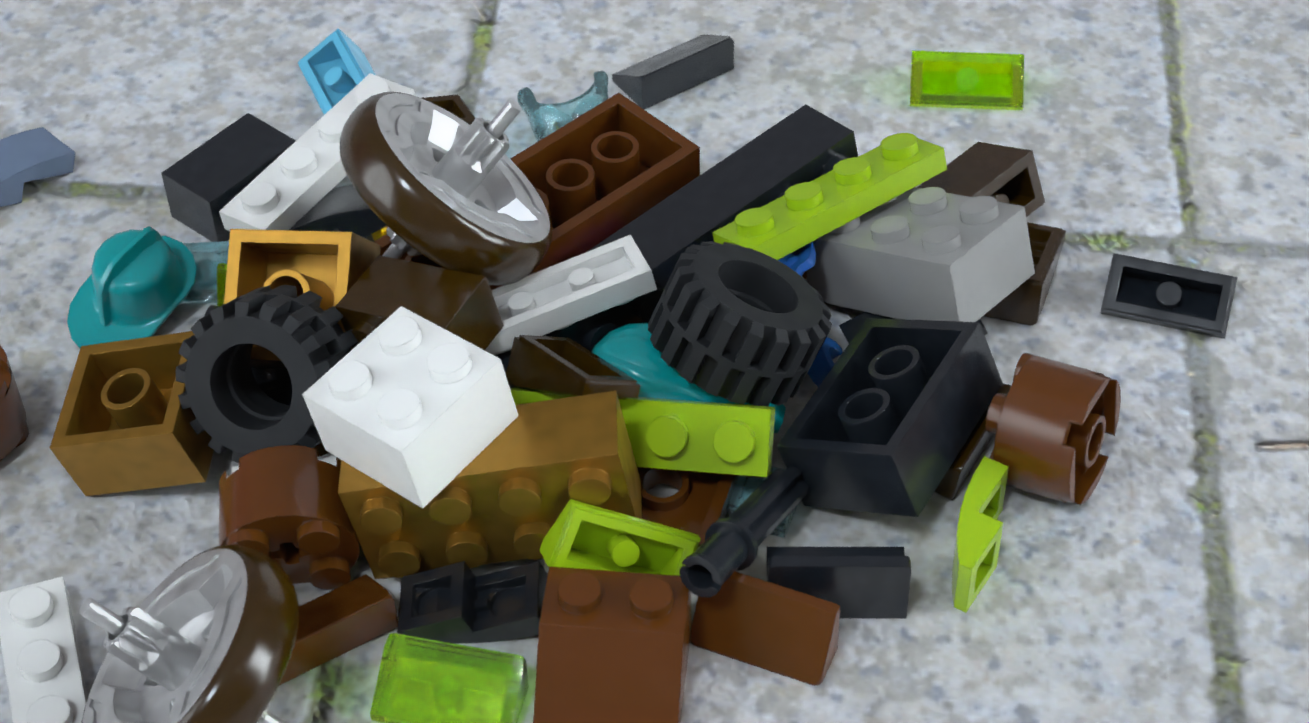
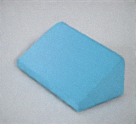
[298,28,376,115]

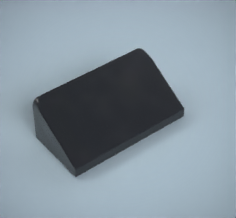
[612,34,734,109]
[1100,253,1238,339]

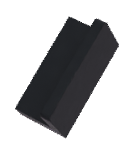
[766,547,911,619]

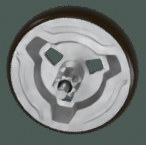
[340,92,553,286]
[79,545,299,723]

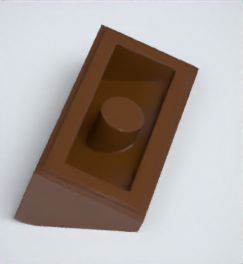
[691,571,840,686]
[279,574,398,686]

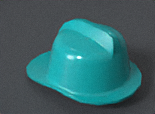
[67,226,197,348]

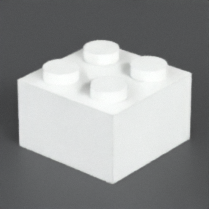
[302,306,519,508]

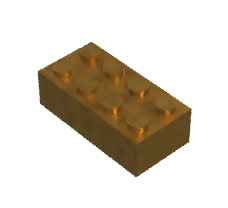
[338,391,642,579]

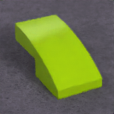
[952,456,1009,613]

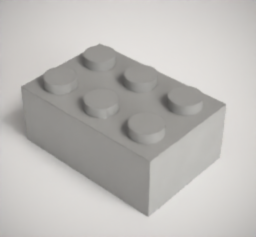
[807,187,1035,322]

